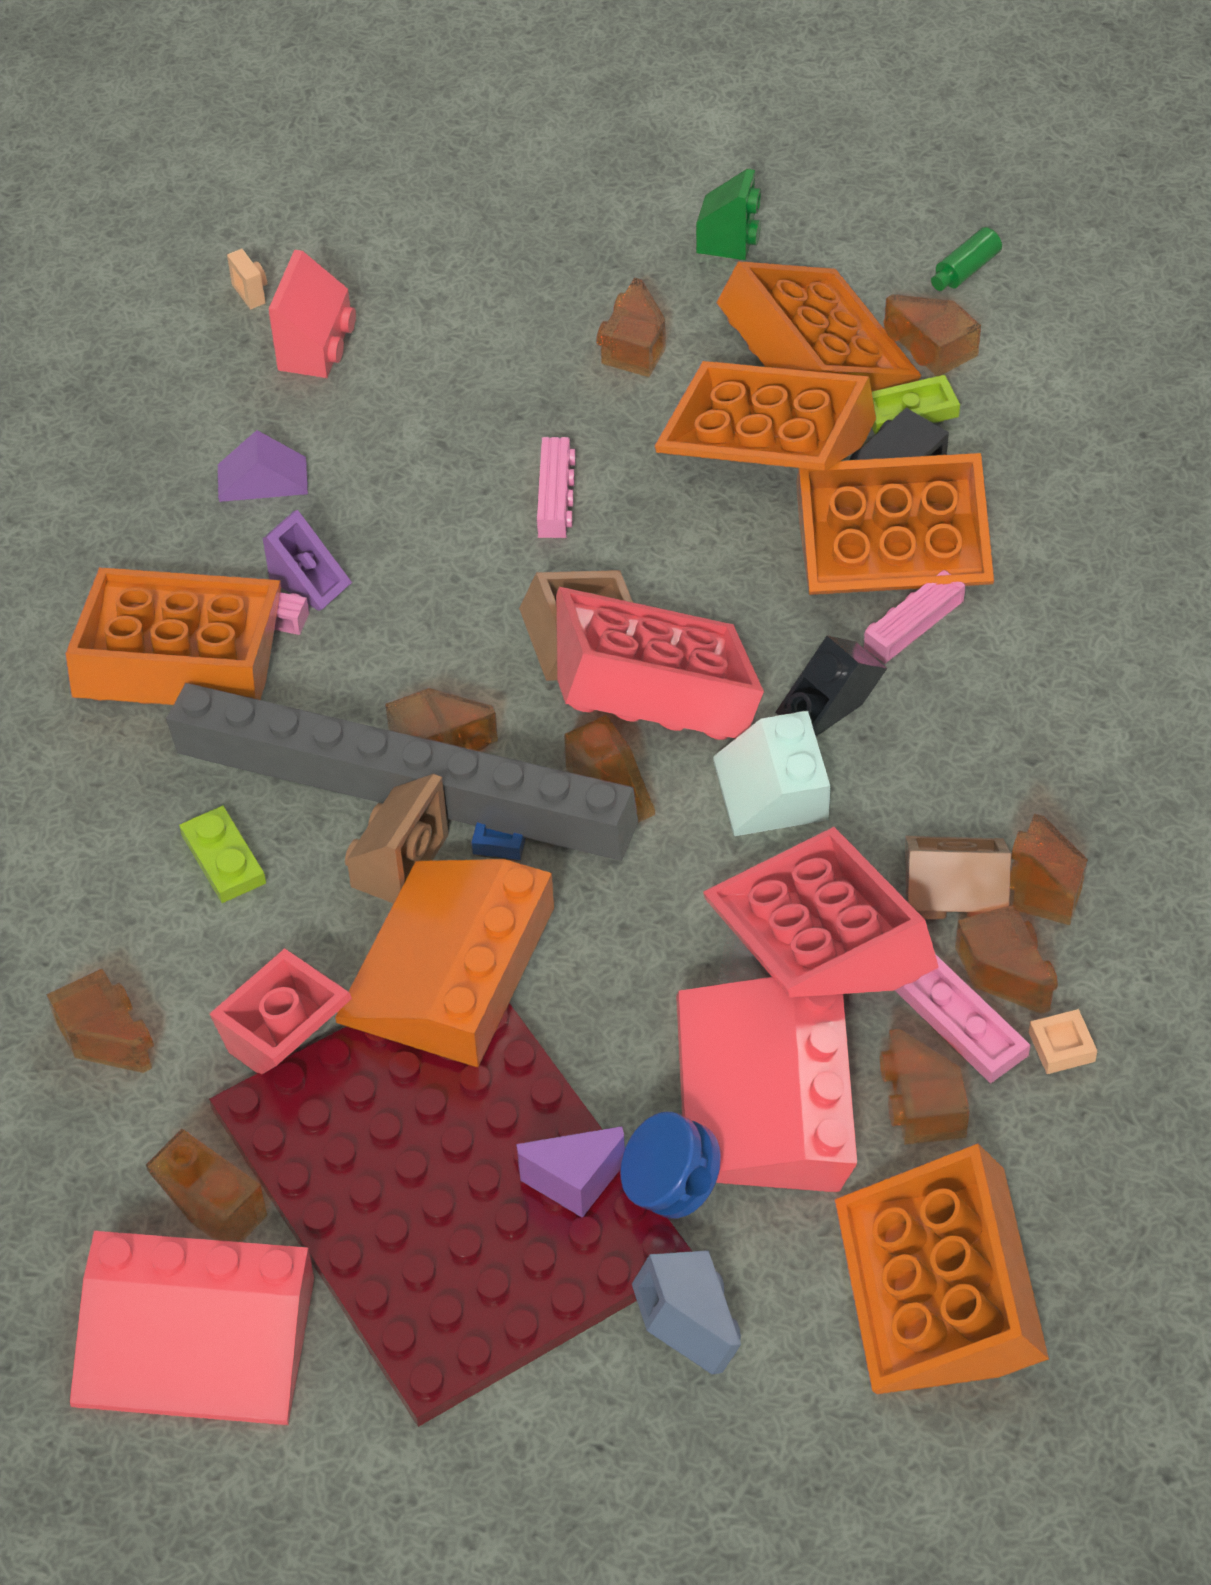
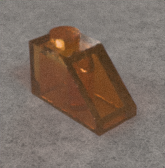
[564,715,655,823]

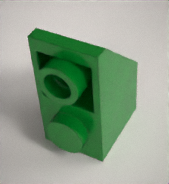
[696,169,761,260]

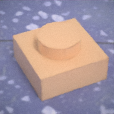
[227,249,267,310]
[1029,1009,1097,1074]

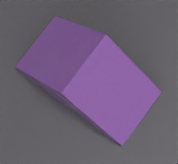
[218,430,308,502]
[263,510,352,611]
[516,1127,625,1217]

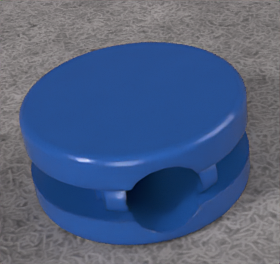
[620,1111,721,1219]

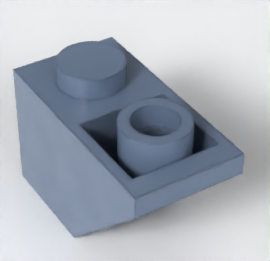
[632,1251,741,1374]

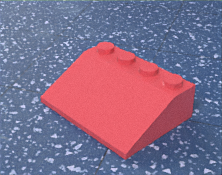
[556,587,764,740]
[703,827,939,997]
[676,977,857,1192]
[70,1231,314,1425]

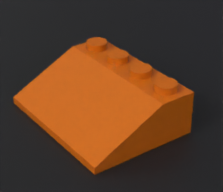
[716,261,921,392]
[655,361,876,471]
[796,453,994,595]
[65,567,281,705]
[335,859,554,1067]
[835,1143,1049,1394]

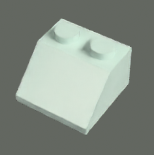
[713,711,830,836]

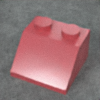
[269,250,356,378]
[209,948,352,1075]

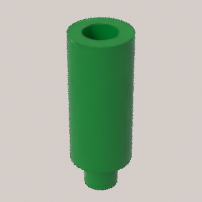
[931,227,1002,291]

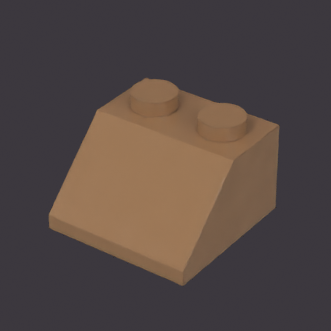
[519,570,633,681]
[345,774,448,904]
[905,836,1011,921]

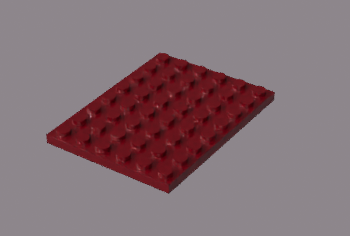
[209,1003,693,1427]

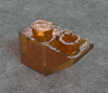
[596,278,666,377]
[884,294,981,376]
[385,688,498,751]
[1010,813,1088,925]
[955,904,1058,1014]
[46,969,154,1073]
[879,1029,970,1145]
[146,1129,268,1242]

